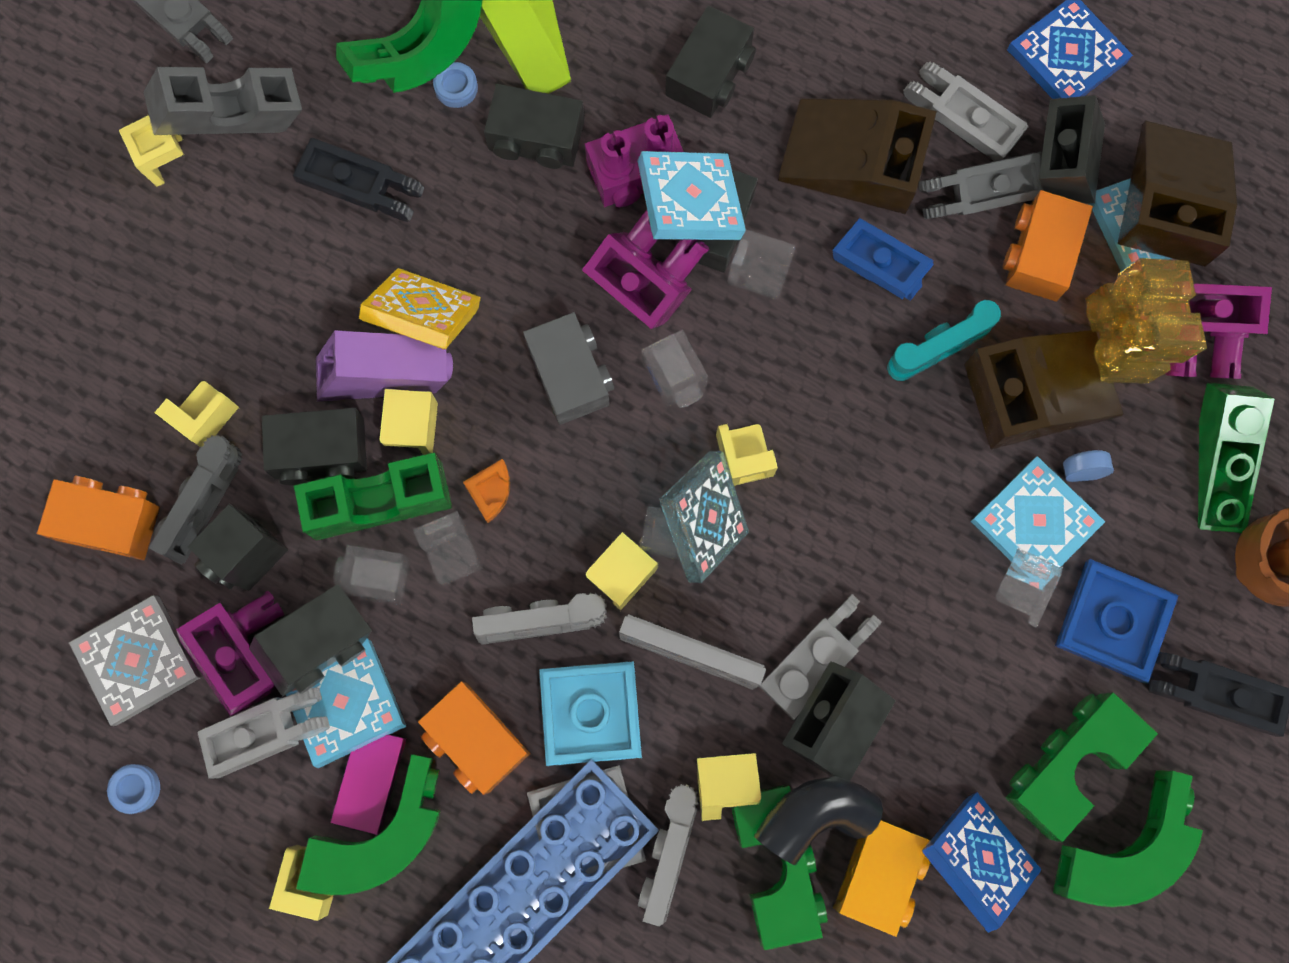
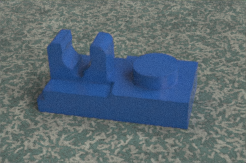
[832,218,934,300]

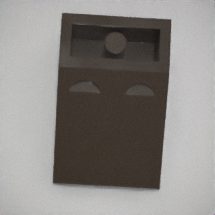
[778,99,937,214]
[1118,120,1237,267]
[964,330,1124,450]

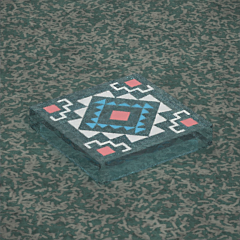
[659,451,749,583]

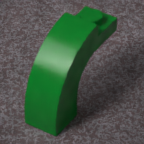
[336,0,482,93]
[296,754,441,895]
[1053,770,1203,907]

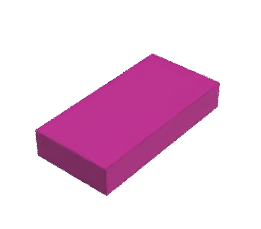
[331,735,406,835]

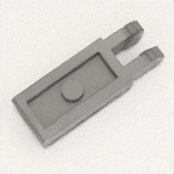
[903,62,1028,161]
[472,592,607,645]
[759,594,882,720]
[197,687,330,779]
[638,784,699,927]

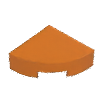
[463,459,510,523]

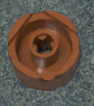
[1235,508,1289,607]

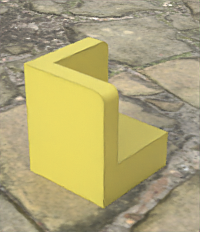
[119,115,184,187]
[154,381,239,447]
[380,389,438,455]
[716,424,778,487]
[586,532,658,611]
[697,753,761,821]
[269,845,333,921]

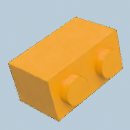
[833,821,930,937]

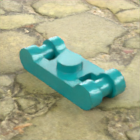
[887,300,1001,381]

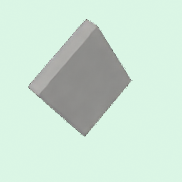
[619,614,766,690]

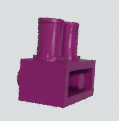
[585,114,684,207]
[582,210,709,329]
[1153,283,1272,379]
[176,591,284,717]

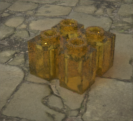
[1086,258,1207,383]

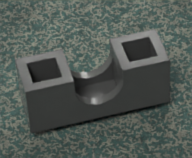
[143,67,302,135]

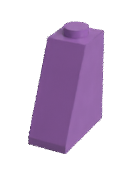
[316,330,453,402]

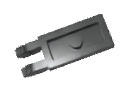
[132,0,233,63]
[919,152,1044,219]
[149,435,243,565]

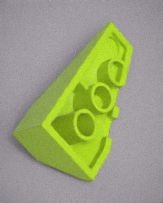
[480,0,571,94]

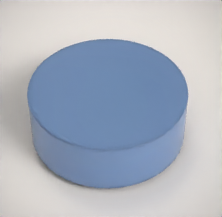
[433,62,478,108]
[1063,450,1114,482]
[107,764,160,814]

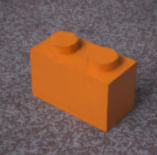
[1003,190,1093,302]
[37,476,160,560]
[418,681,531,795]

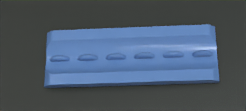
[387,759,659,963]

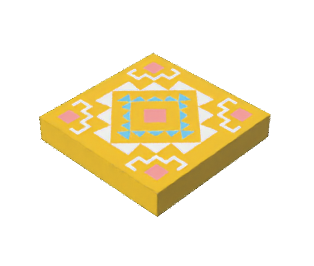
[359,268,481,349]

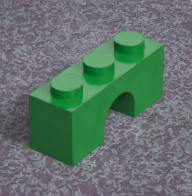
[294,452,452,541]
[1006,692,1158,842]
[731,785,828,950]

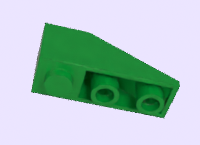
[1198,383,1275,533]

